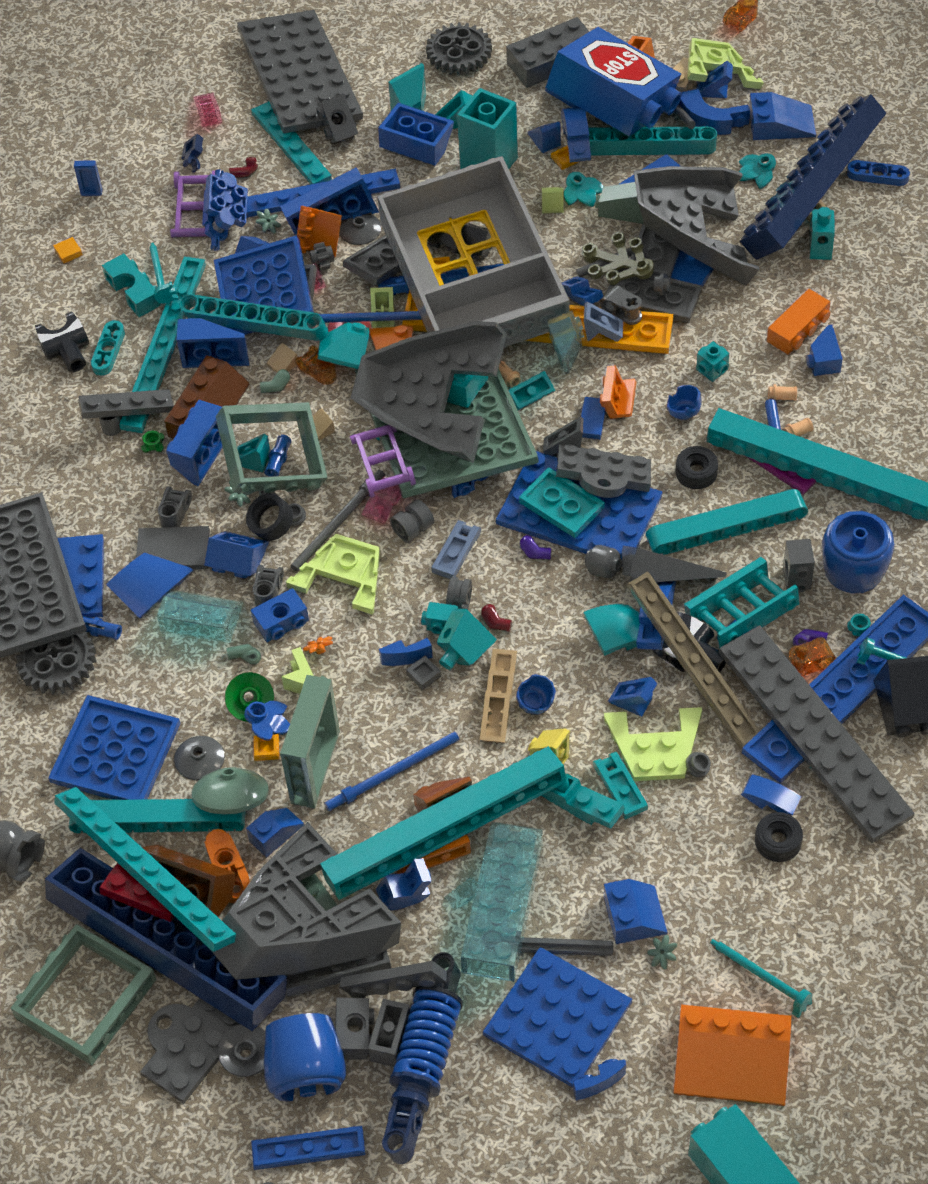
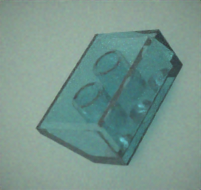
[157,590,244,643]

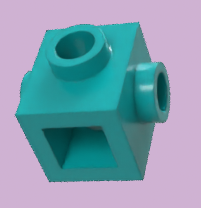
[696,341,730,382]

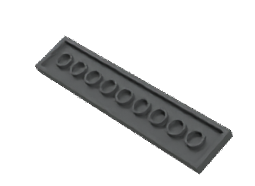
[719,625,915,843]

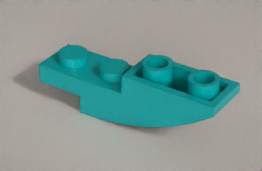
[541,773,625,829]

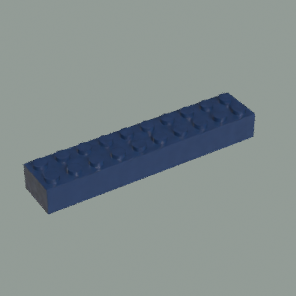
[740,94,886,260]
[45,848,287,1031]

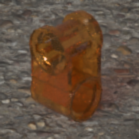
[722,0,758,33]
[295,345,337,385]
[789,637,837,676]

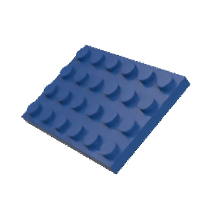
[496,451,663,559]

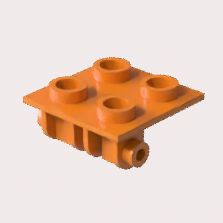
[297,205,342,257]

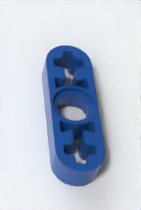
[847,160,910,186]

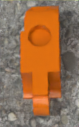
[204,829,250,904]

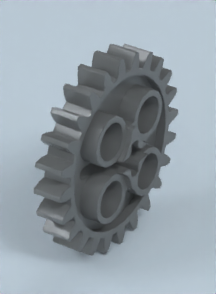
[426,22,492,75]
[16,631,97,695]

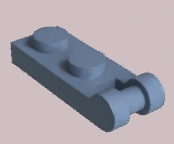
[431,520,481,579]

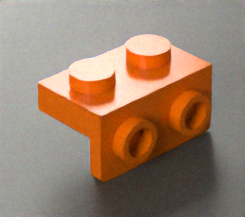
[600,365,637,419]

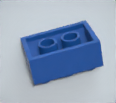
[378,103,454,166]
[166,400,223,486]

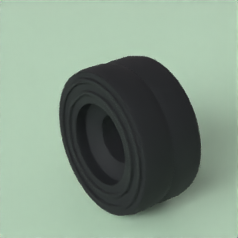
[675,446,718,489]
[755,812,803,862]

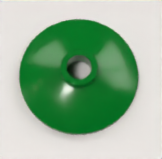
[225,672,274,722]

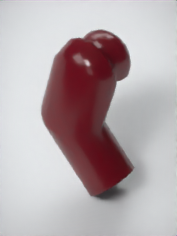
[229,157,258,178]
[481,604,512,632]

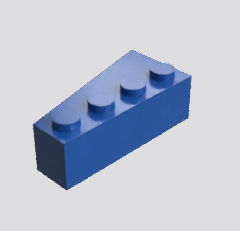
[280,167,379,235]

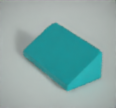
[508,370,555,411]

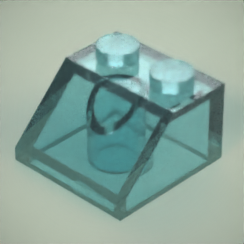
[546,310,584,374]

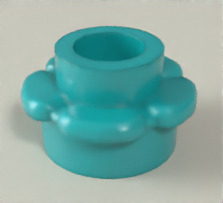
[847,613,871,637]

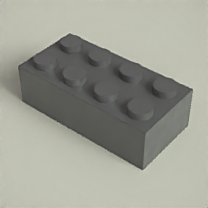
[506,17,590,88]

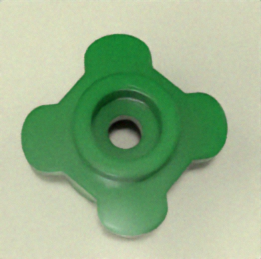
[141,430,165,453]

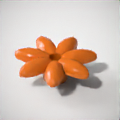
[303,636,333,654]

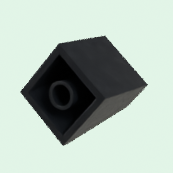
[873,656,928,737]

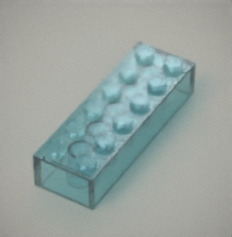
[461,822,543,982]

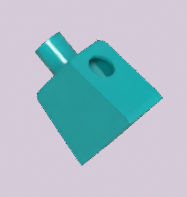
[809,207,835,260]
[437,609,497,670]

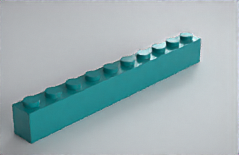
[706,408,928,521]
[320,746,567,901]

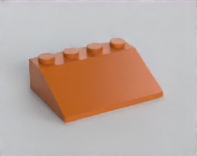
[674,1004,792,1106]

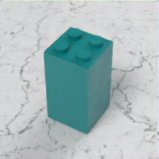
[457,88,518,169]
[688,1104,800,1184]

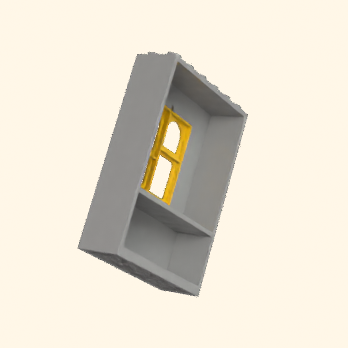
[377,156,569,347]

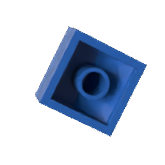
[204,531,269,578]
[604,879,668,944]

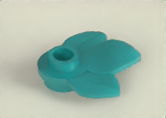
[739,153,776,189]
[563,172,604,207]

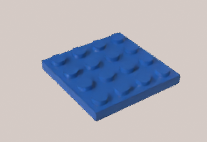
[214,235,314,335]
[48,695,181,800]
[483,947,632,1088]

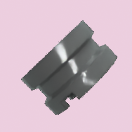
[446,576,472,610]

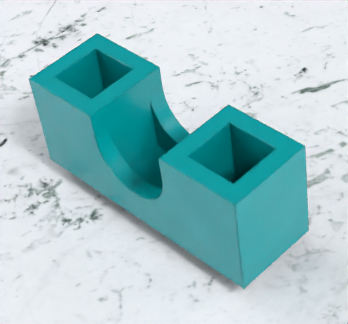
[102,253,161,318]

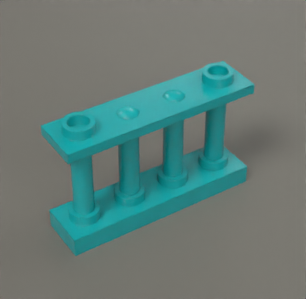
[684,557,800,649]

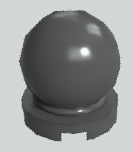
[0,820,45,882]

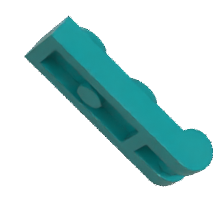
[592,751,648,820]

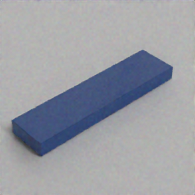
[251,1126,366,1170]

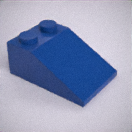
[749,92,816,140]
[176,318,250,368]

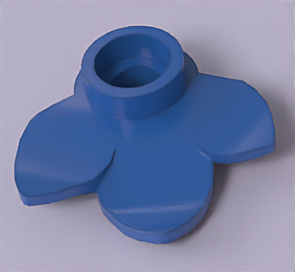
[244,701,290,741]

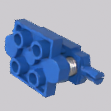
[202,169,248,251]

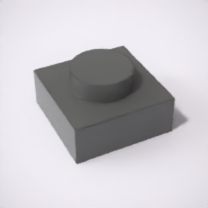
[406,656,441,690]

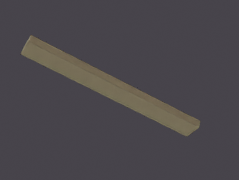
[627,571,760,749]

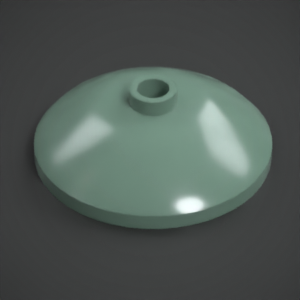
[191,767,269,814]

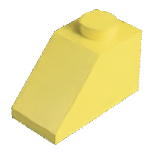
[528,728,570,765]

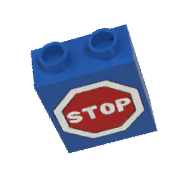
[545,27,682,136]

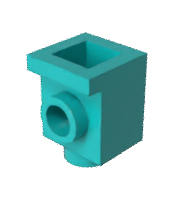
[421,602,458,634]

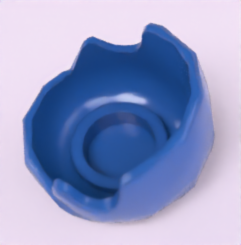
[667,385,702,420]
[516,674,556,715]

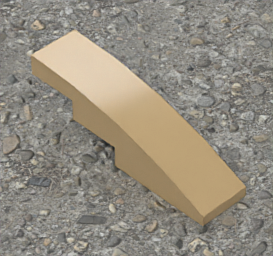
[480,648,517,743]

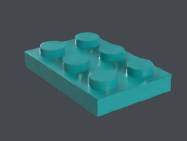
[519,467,605,538]

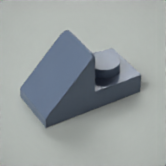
[584,302,623,342]

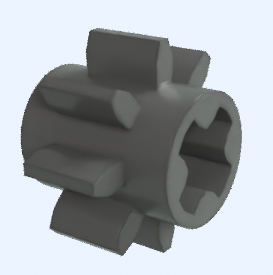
[309,242,335,271]

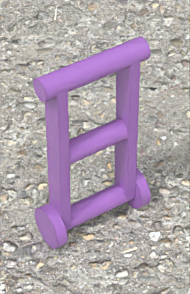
[170,171,215,237]
[350,425,416,498]

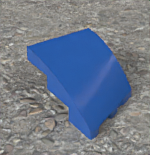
[106,553,194,619]

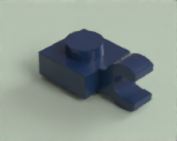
[181,134,203,173]

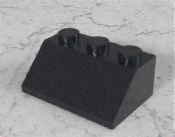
[427,223,492,260]

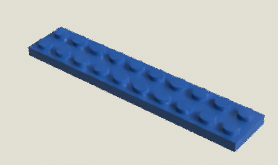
[742,594,928,784]

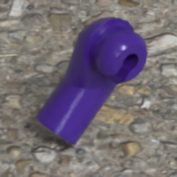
[519,535,551,560]
[793,629,828,649]

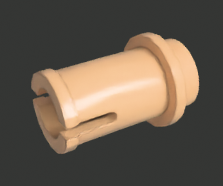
[499,361,521,388]
[768,384,797,401]
[782,418,814,436]

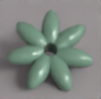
[255,209,281,234]
[224,481,251,507]
[647,935,677,970]

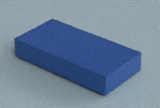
[74,160,103,196]
[581,397,606,440]

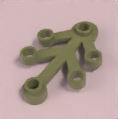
[581,232,654,285]

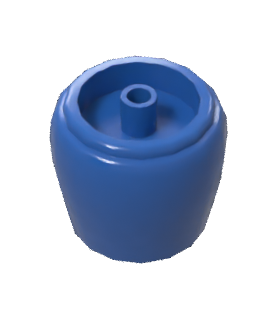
[822,511,895,594]
[264,1013,346,1102]

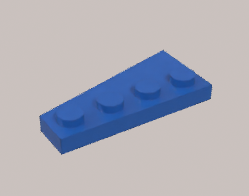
[57,534,104,618]

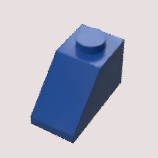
[806,325,843,376]
[246,808,304,858]

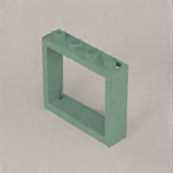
[215,402,328,494]
[280,675,340,809]
[11,924,157,1065]

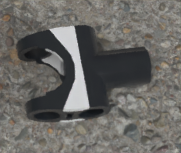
[35,311,89,373]
[652,612,726,673]

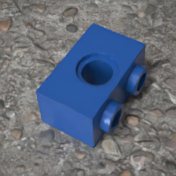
[251,588,309,643]

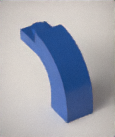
[679,89,750,135]
[561,107,591,163]

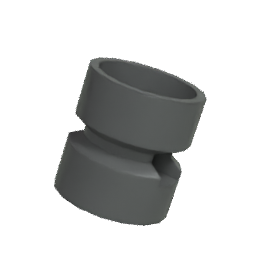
[390,499,435,543]

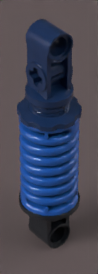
[382,952,463,1164]

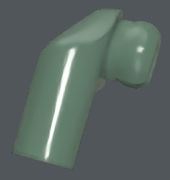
[260,369,290,393]
[226,644,261,664]

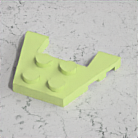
[687,38,764,89]
[286,534,380,615]
[604,707,702,781]

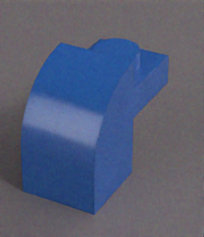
[376,858,432,911]

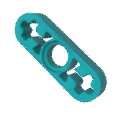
[91,320,125,376]

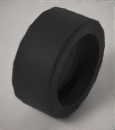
[246,493,293,541]

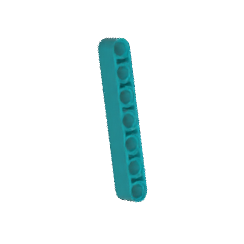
[588,127,717,156]
[179,294,328,341]
[645,489,808,555]
[69,799,246,833]

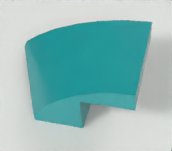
[583,604,640,656]

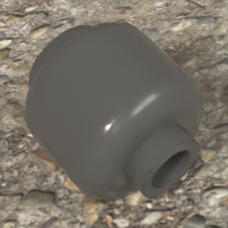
[585,545,622,578]

